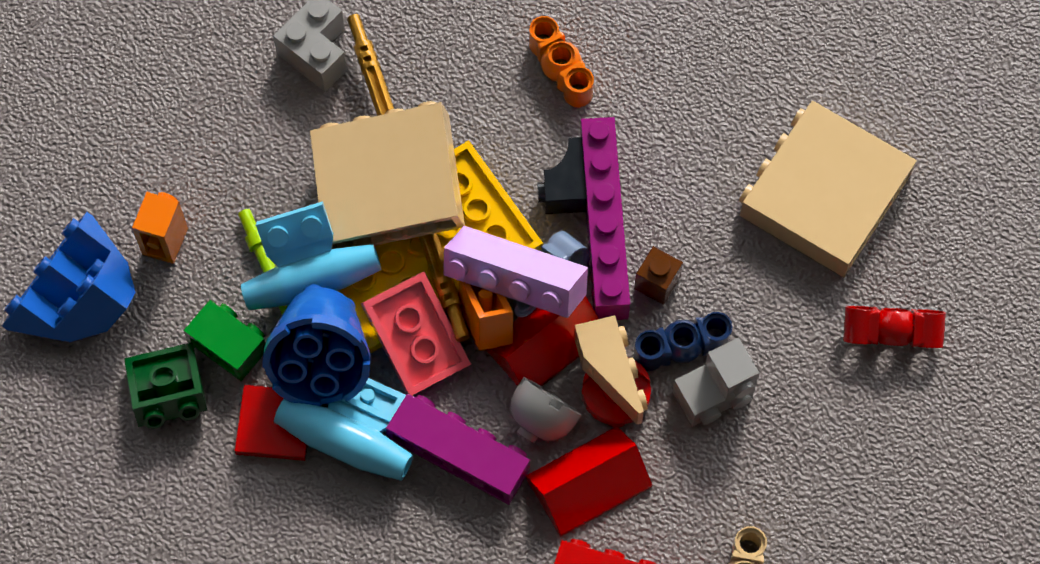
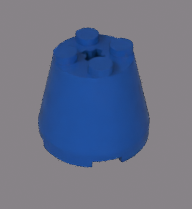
[262,284,370,406]

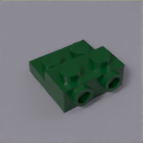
[124,342,208,429]

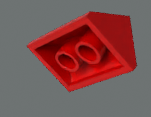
[485,296,599,386]
[526,427,652,537]

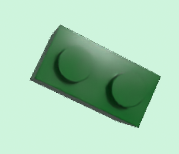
[183,300,265,381]

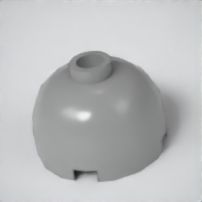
[510,377,582,443]

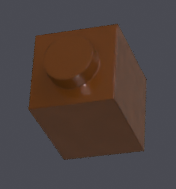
[634,246,683,305]

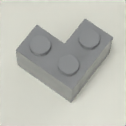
[273,0,347,92]
[672,337,760,427]

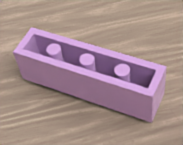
[444,226,588,318]

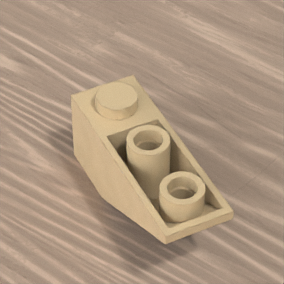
[573,315,648,424]

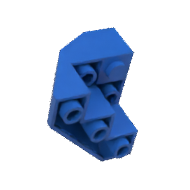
[2,212,136,342]

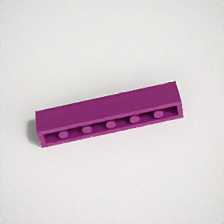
[580,117,630,320]

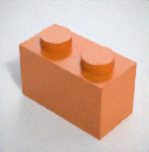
[132,192,188,264]
[459,281,513,351]

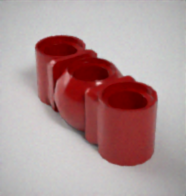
[843,306,946,348]

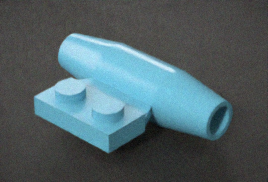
[241,201,381,311]
[274,378,413,481]

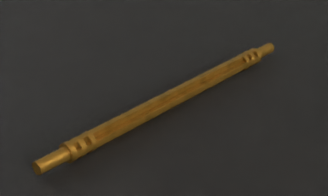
[347,14,470,342]

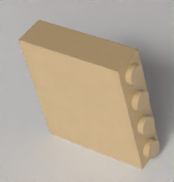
[739,100,917,277]
[310,101,465,249]

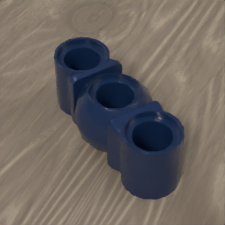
[633,312,733,371]

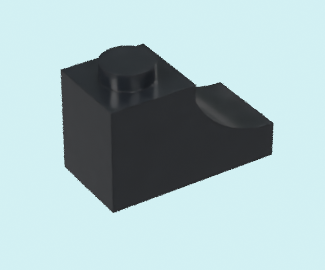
[537,137,587,214]

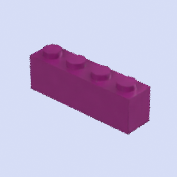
[386,393,530,505]

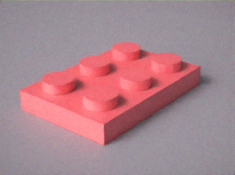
[361,272,471,395]

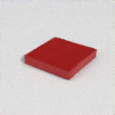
[235,385,308,461]

